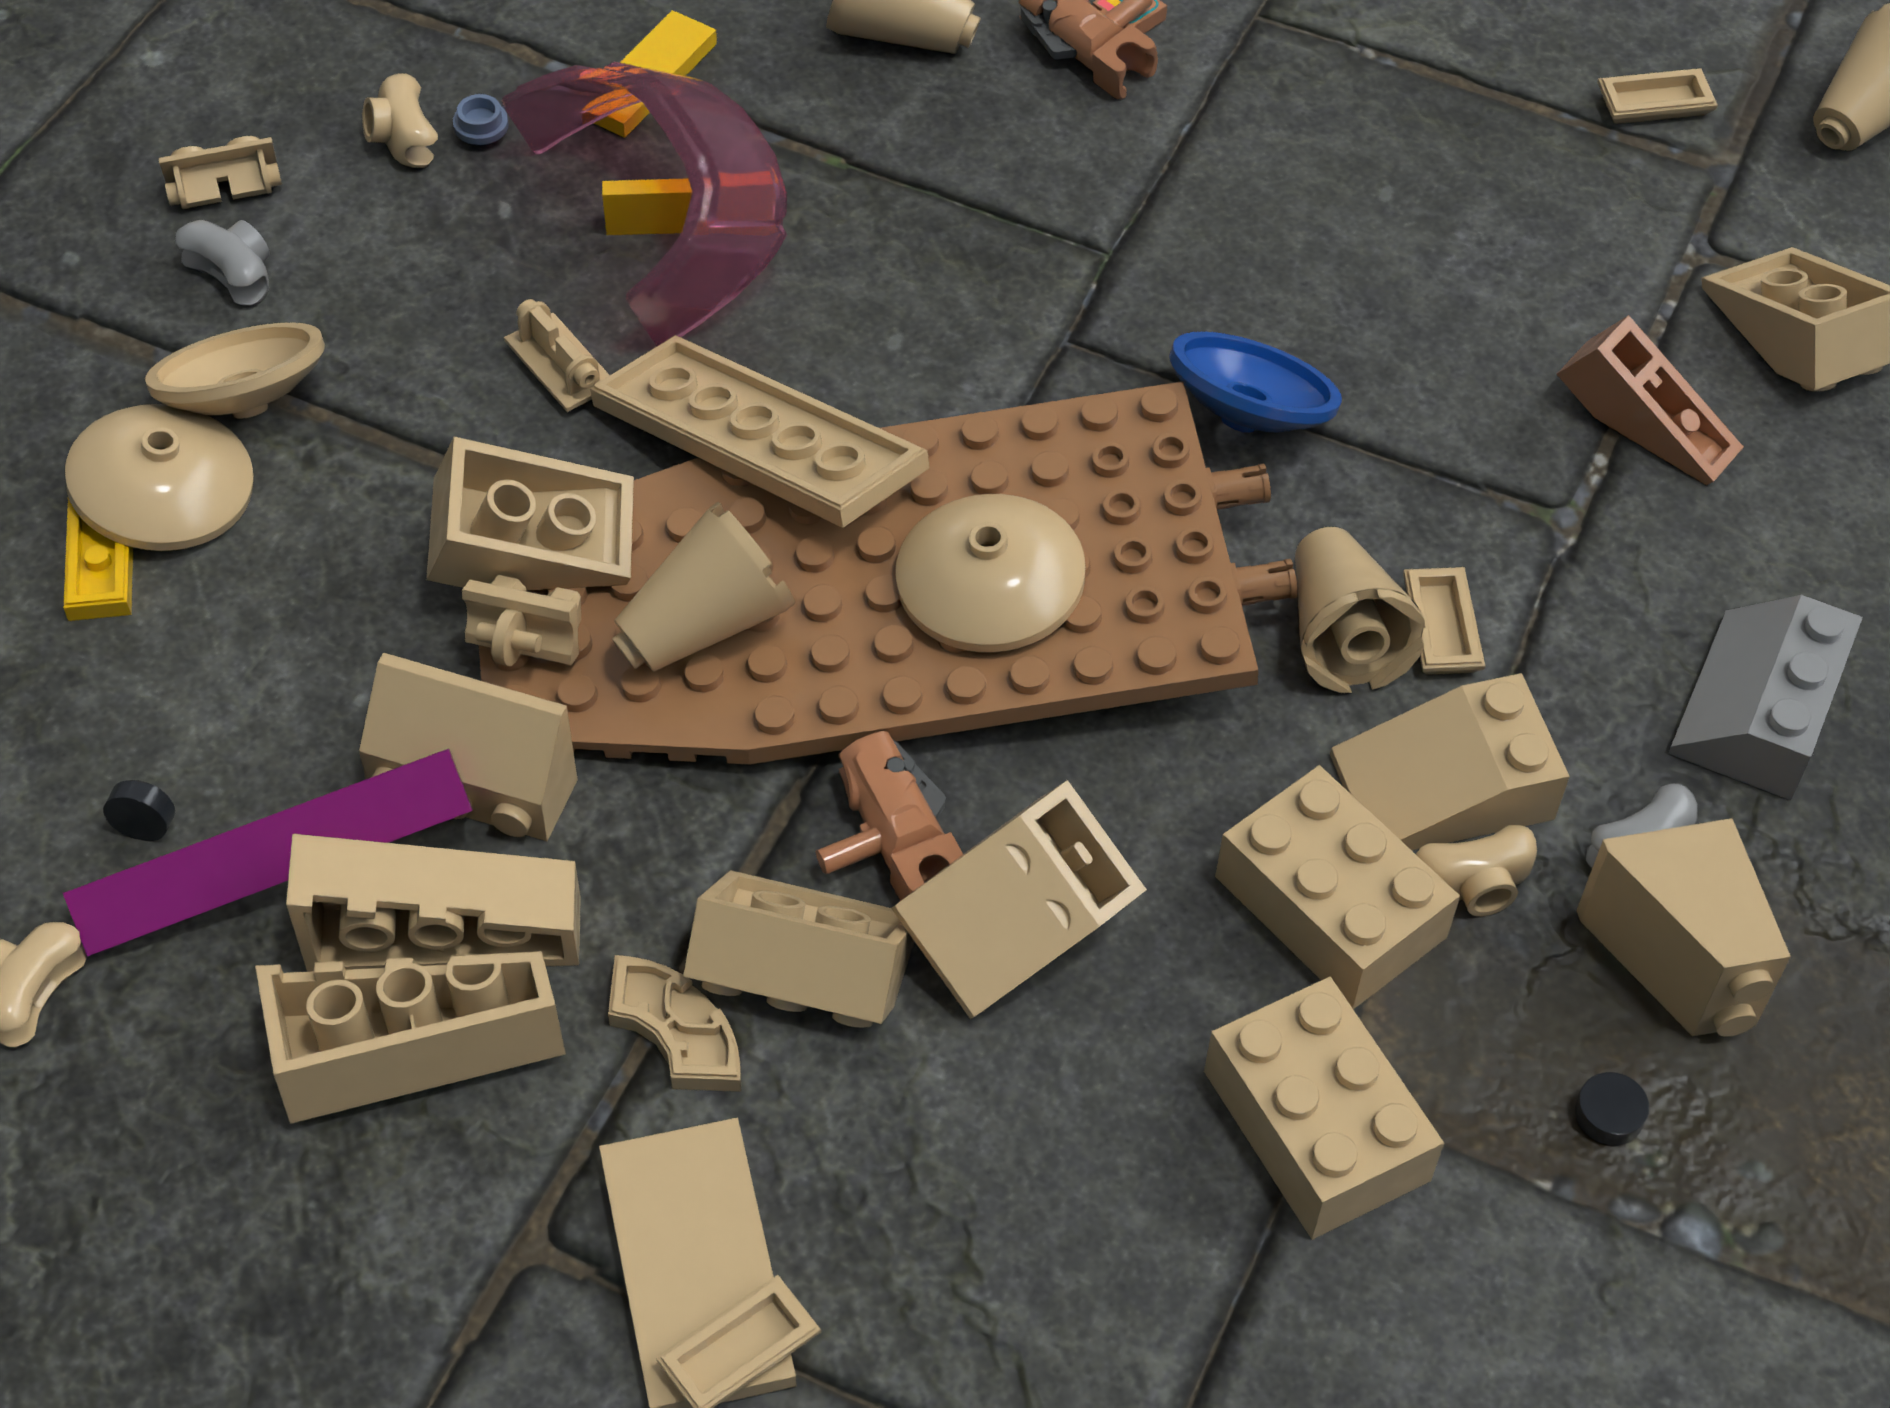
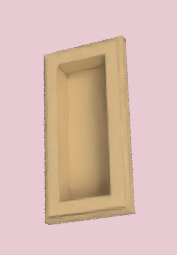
[1597,68,1718,124]
[1403,567,1485,675]
[656,1275,821,1408]

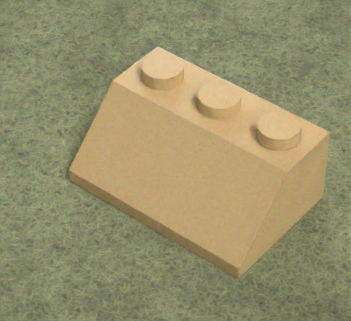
[359,653,578,841]
[683,870,914,1028]

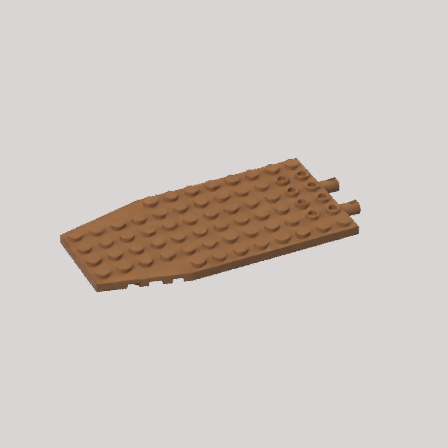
[479,381,1297,764]

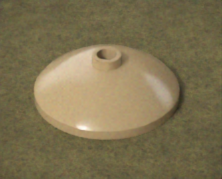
[145,323,325,419]
[65,404,253,551]
[896,494,1085,652]

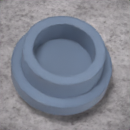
[453,94,509,145]

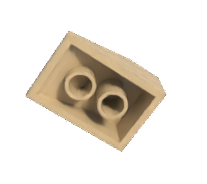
[1702,247,1890,391]
[426,437,634,590]
[1330,673,1570,851]

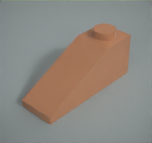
[1557,315,1743,486]

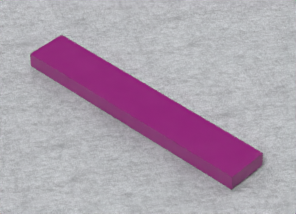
[63,748,473,956]

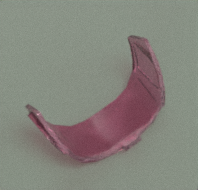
[501,62,787,346]

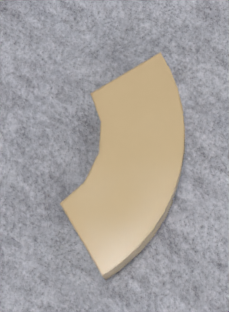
[608,955,741,1092]

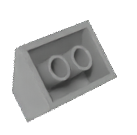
[1668,595,1863,800]

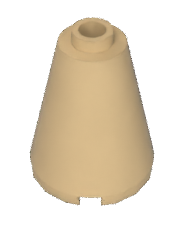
[826,0,981,54]
[1813,3,1890,151]
[612,502,795,672]
[1295,527,1426,693]

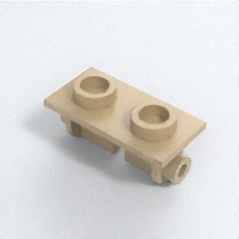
[158,136,282,209]
[504,299,610,412]

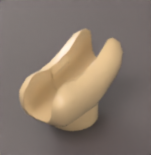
[362,73,438,168]
[1416,825,1537,916]
[0,922,87,1048]

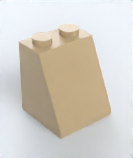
[1576,818,1791,1037]

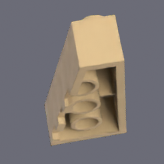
[286,834,581,972]
[255,951,566,1124]

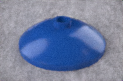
[1169,332,1342,433]

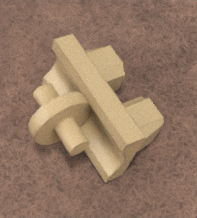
[462,575,581,666]

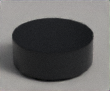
[103,780,175,841]
[1575,1072,1649,1145]

